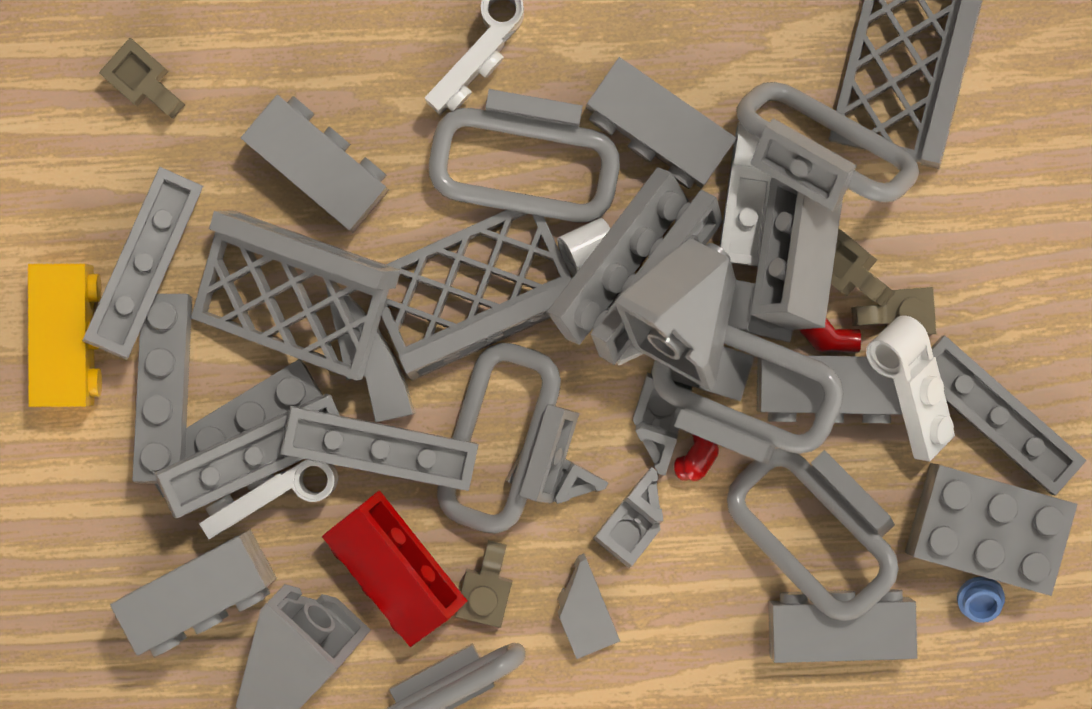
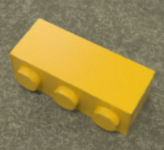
[28,264,102,407]

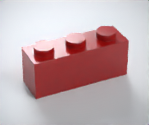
[322,490,468,648]

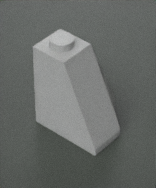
[615,237,736,391]
[235,584,371,709]

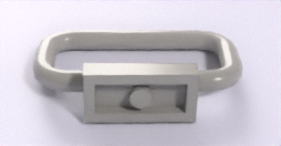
[736,82,919,211]
[429,89,620,222]
[652,325,844,465]
[437,343,579,534]
[727,448,899,621]
[386,643,526,709]

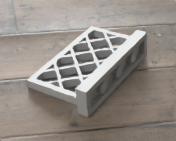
[829,0,983,169]
[381,210,572,381]
[191,211,401,381]

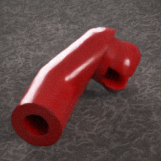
[799,318,861,353]
[674,434,719,482]

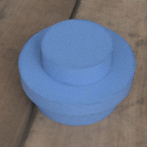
[957,577,1005,623]

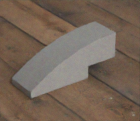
[326,286,415,422]

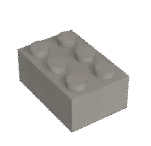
[905,462,1078,596]
[110,529,277,657]

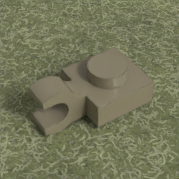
[99,38,185,119]
[831,229,895,307]
[851,287,936,335]
[455,540,512,628]

